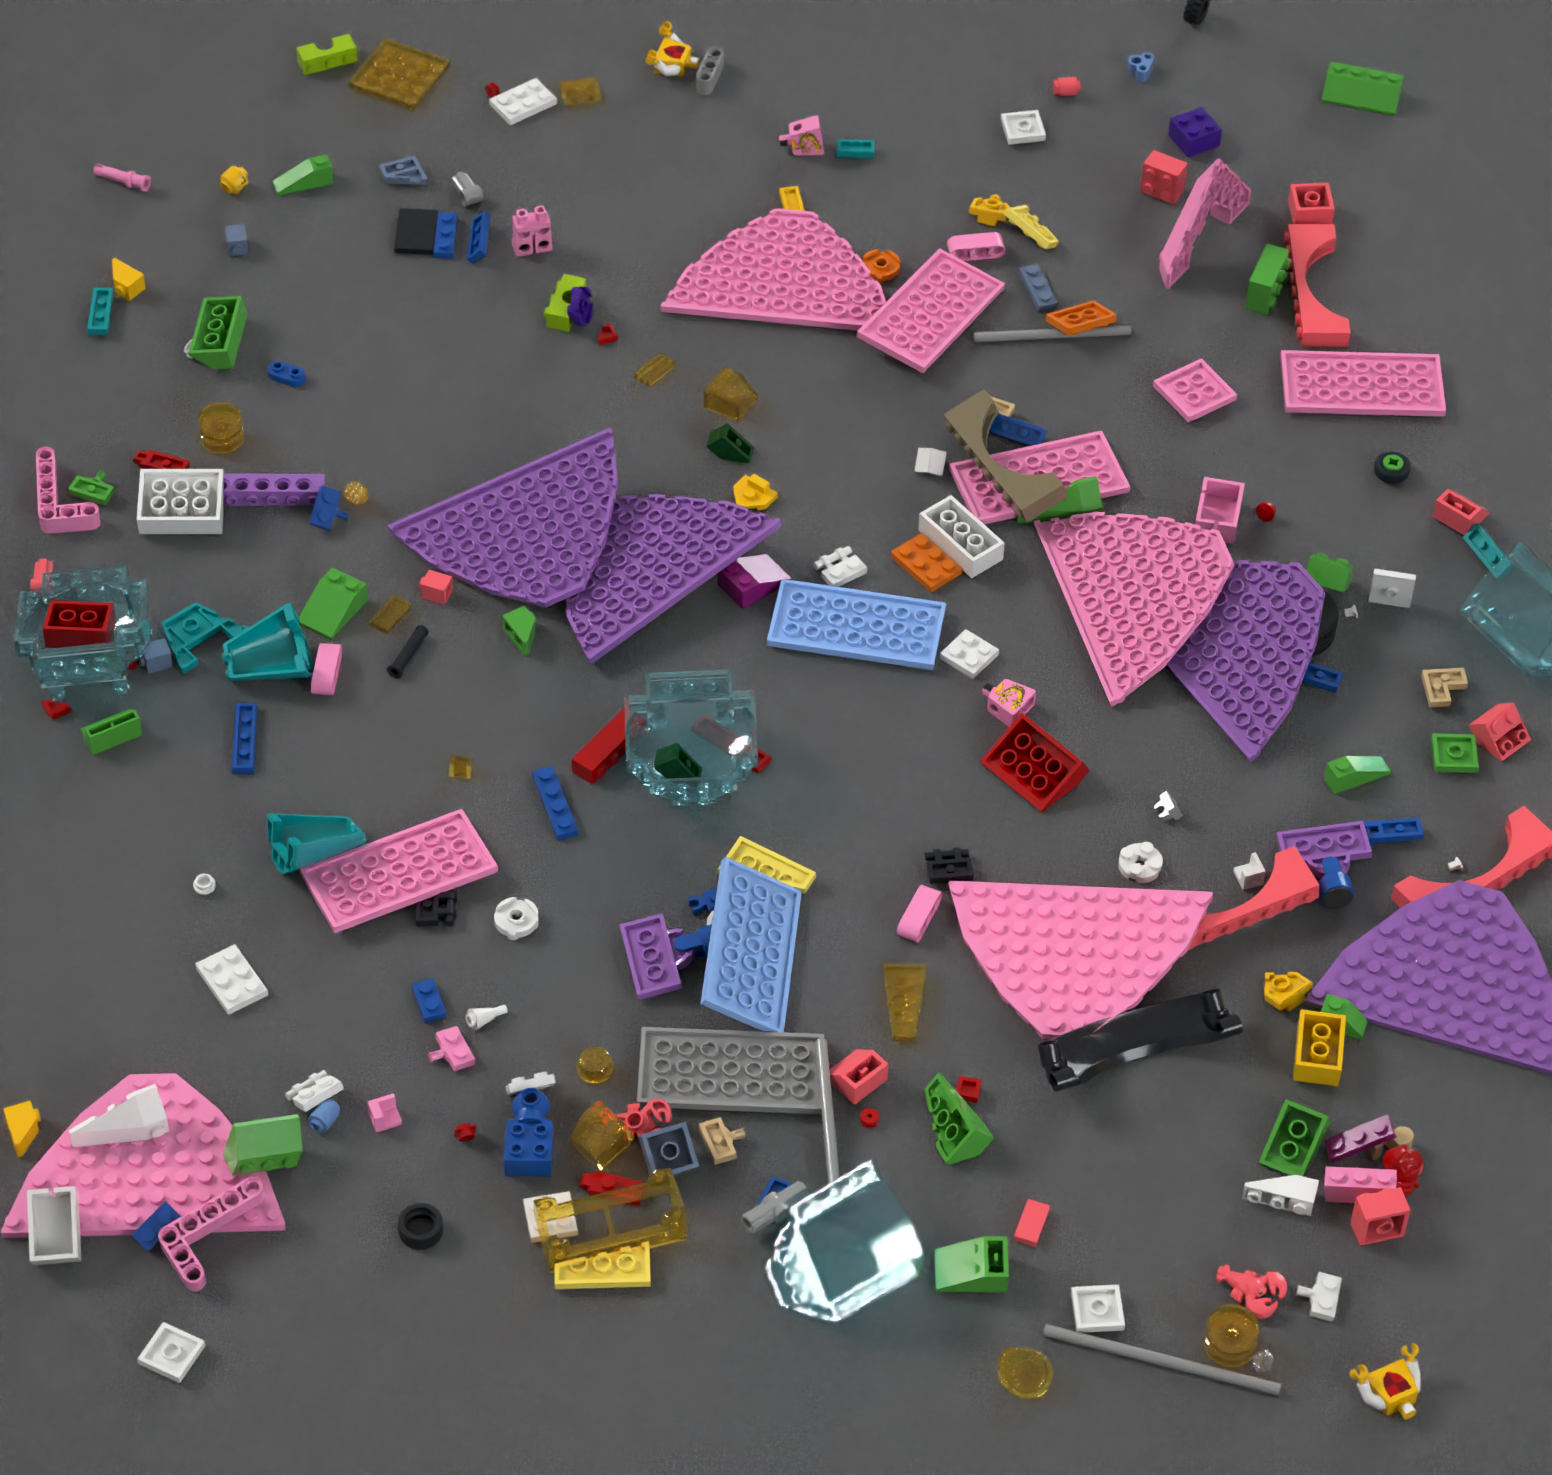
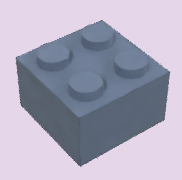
[638,1122,699,1182]

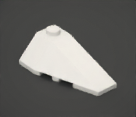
[69,1084,169,1147]

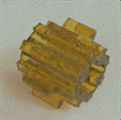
[342,480,369,507]

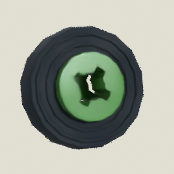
[1374,451,1411,484]

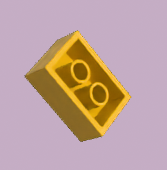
[1293,1009,1346,1086]

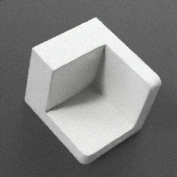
[915,448,947,476]
[1233,852,1266,890]

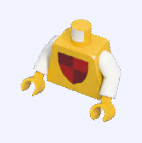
[646,21,700,77]
[1349,1343,1420,1420]

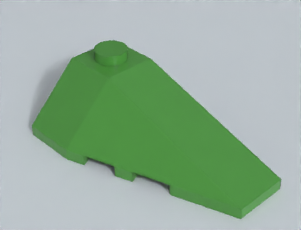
[1016,476,1103,524]
[924,1072,994,1165]

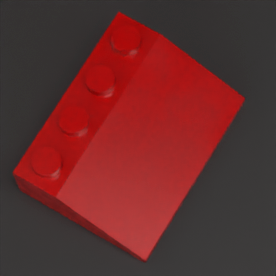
[980,713,1090,812]

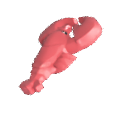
[602,1099,672,1140]
[1216,1264,1287,1319]

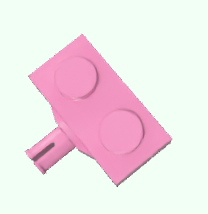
[428,1026,475,1071]

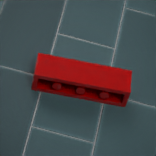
[572,707,646,785]

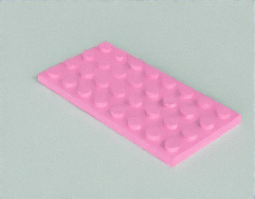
[856,248,1005,373]
[1280,350,1446,417]
[949,430,1130,525]
[300,809,498,933]

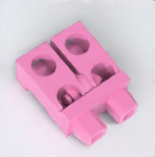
[512,205,552,257]

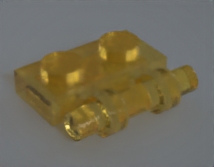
[559,77,602,106]

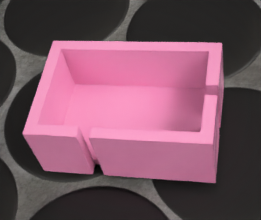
[1195,477,1245,544]

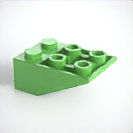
[935,1236,1009,1292]

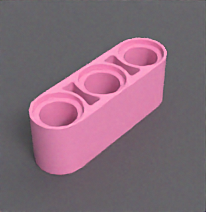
[947,232,1005,261]
[311,643,342,696]
[897,885,942,943]

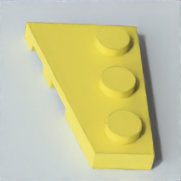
[1004,205,1059,249]

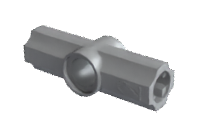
[741,1181,810,1234]

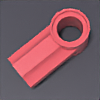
[30,559,54,597]

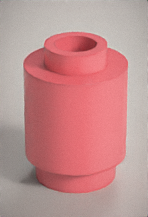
[1053,77,1081,97]

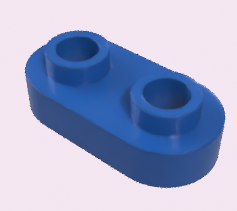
[268,361,306,387]

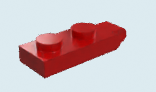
[133,450,190,469]
[579,1171,645,1206]

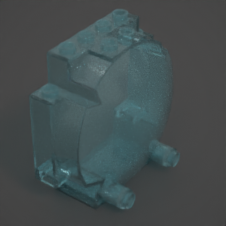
[13,565,152,701]
[624,669,758,806]

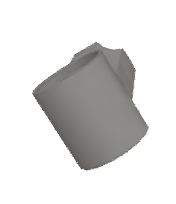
[452,171,484,207]

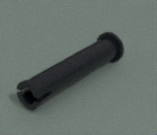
[387,625,429,679]

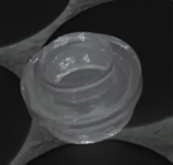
[1254,1348,1273,1372]

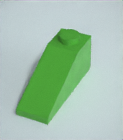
[273,154,334,196]
[1324,756,1391,794]

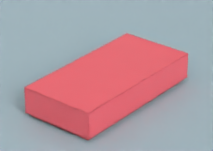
[1014,1199,1050,1247]

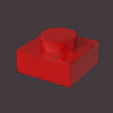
[956,1076,982,1103]

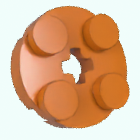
[863,249,900,284]

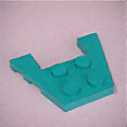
[161,602,249,674]

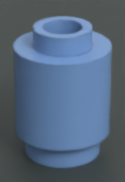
[307,1099,340,1133]

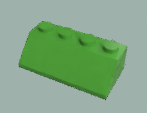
[1321,62,1404,116]
[189,296,248,369]

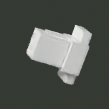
[1344,605,1358,618]
[1448,857,1463,871]

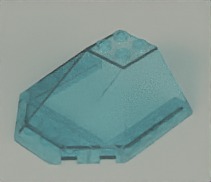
[1457,541,1552,677]
[766,1160,926,1324]

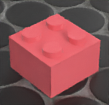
[1140,150,1188,205]
[1288,183,1335,224]
[1350,1187,1411,1246]

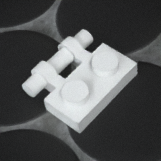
[813,546,867,587]
[285,1070,344,1112]
[506,1071,556,1096]

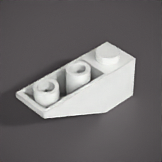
[1242,1175,1319,1216]

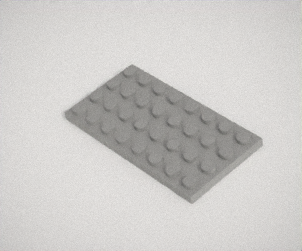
[637,1027,824,1114]

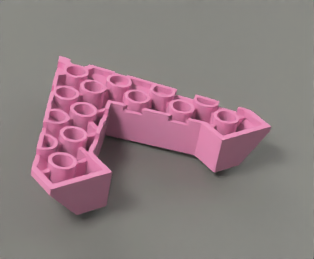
[1159,158,1251,289]

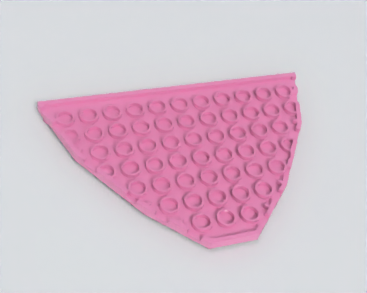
[661,208,886,330]
[1033,512,1235,707]
[949,881,1213,1039]
[1,1073,286,1238]

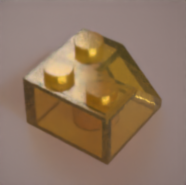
[704,366,758,422]
[569,1100,634,1171]

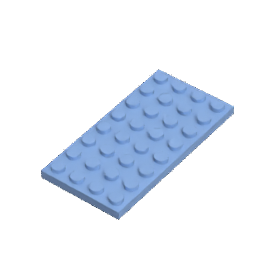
[767,579,946,670]
[701,857,802,1032]

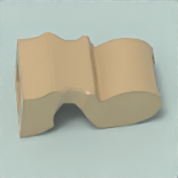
[1369,1126,1414,1160]

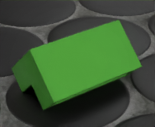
[80,709,142,755]

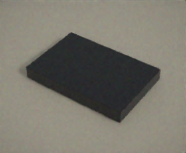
[394,208,438,255]

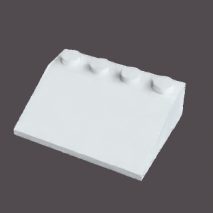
[137,469,224,534]

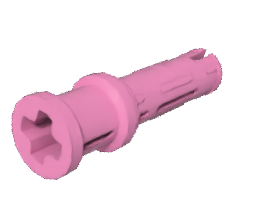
[93,163,151,192]

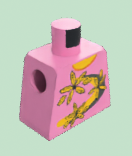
[779,115,824,155]
[982,679,1036,727]

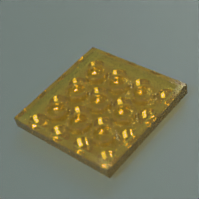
[348,38,451,110]

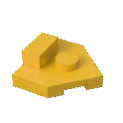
[969,194,1011,226]
[733,474,778,510]
[1264,972,1313,1012]

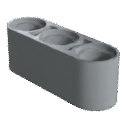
[696,46,724,95]

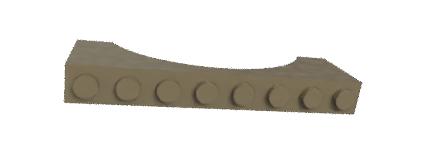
[943,389,1068,523]

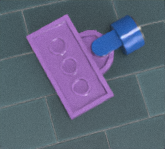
[1277,821,1372,909]
[619,913,712,1000]

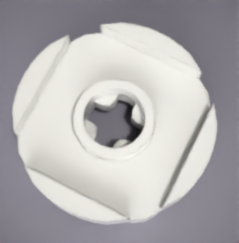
[1118,842,1163,883]
[494,897,538,940]

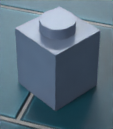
[225,224,248,256]
[138,638,173,674]

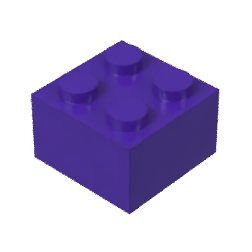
[1168,107,1222,158]

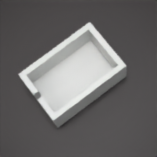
[27,1186,81,1265]

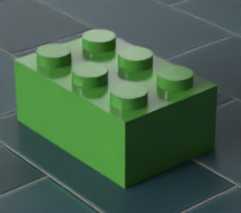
[1245,243,1291,315]

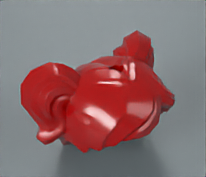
[1383,1144,1424,1196]

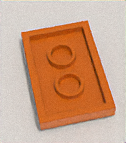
[1046,300,1117,336]
[890,533,963,593]

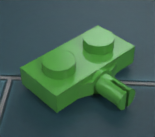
[68,470,115,506]

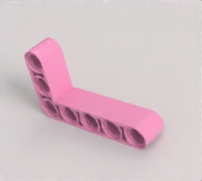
[36,447,101,534]
[158,1177,265,1292]

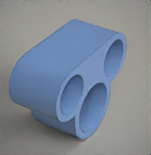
[1127,52,1154,82]

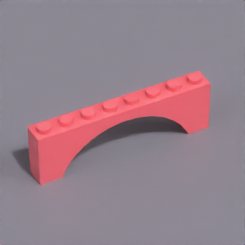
[1283,224,1351,347]
[1391,806,1552,908]
[1188,846,1319,950]

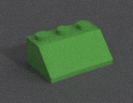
[223,1114,302,1176]

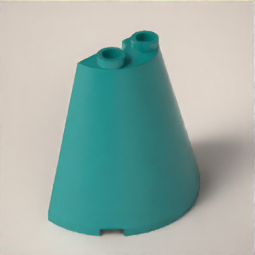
[222,602,314,682]
[267,813,366,874]

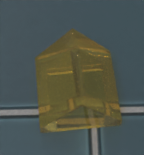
[449,755,473,779]

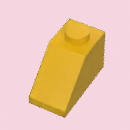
[112,258,146,301]
[3,1101,41,1158]

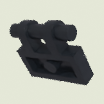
[924,847,974,884]
[415,888,457,927]

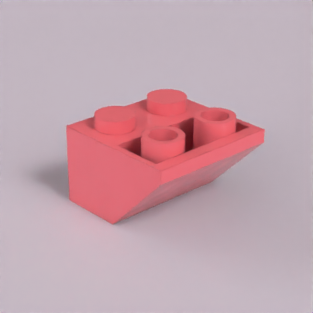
[1433,489,1490,535]
[1469,703,1531,761]
[830,1049,889,1105]

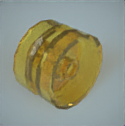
[198,402,244,454]
[1204,1304,1260,1367]

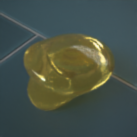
[997,1346,1053,1399]

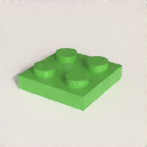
[1431,733,1479,773]

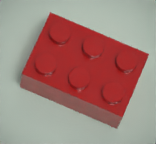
[42,600,116,650]

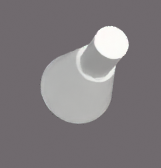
[466,1005,508,1030]

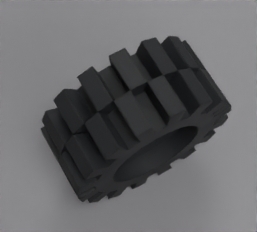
[1183,0,1211,25]

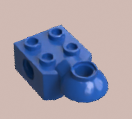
[504,1088,554,1177]

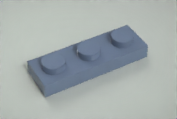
[1019,264,1057,312]

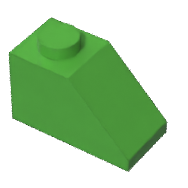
[502,606,537,656]
[1321,994,1368,1040]

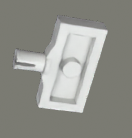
[1296,1272,1342,1322]

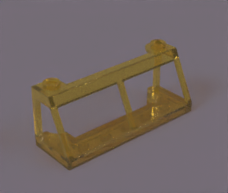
[533,1167,687,1273]

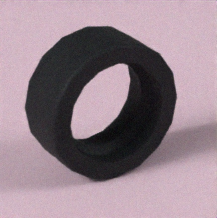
[398,1203,443,1250]

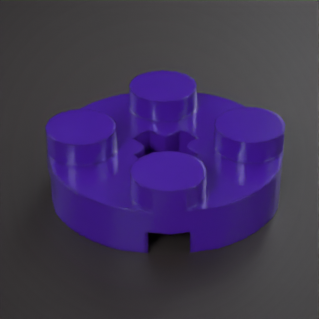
[567,286,593,326]

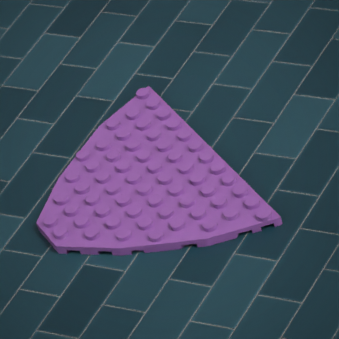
[388,427,619,607]
[565,494,783,665]
[1166,560,1325,763]
[1305,880,1552,1075]

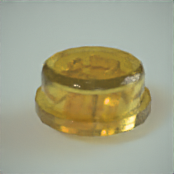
[576,1046,614,1083]

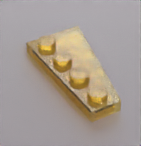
[883,963,928,1042]

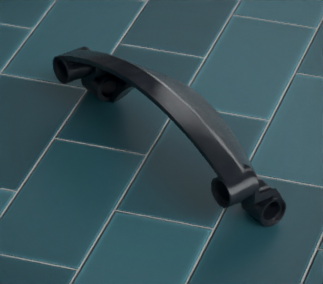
[1037,989,1243,1092]

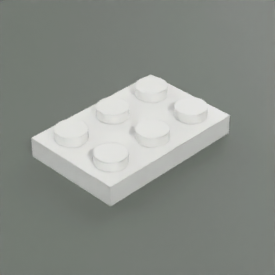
[489,78,557,125]
[195,944,268,1015]

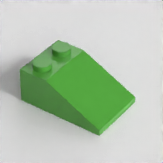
[1306,552,1353,592]
[299,567,368,640]
[1259,1099,1332,1177]

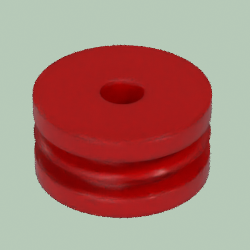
[485,82,501,98]
[860,1108,879,1129]

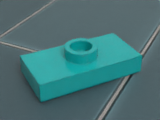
[836,139,875,158]

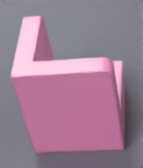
[368,1094,402,1132]

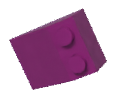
[717,554,792,609]

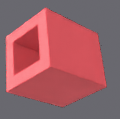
[419,570,453,605]

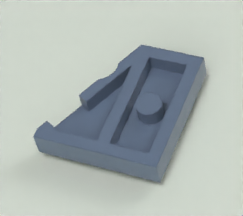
[379,155,428,185]

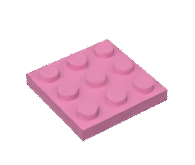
[1153,358,1237,423]

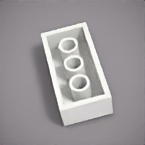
[918,495,1005,578]

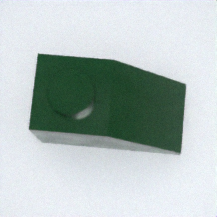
[706,423,755,463]
[654,743,702,786]

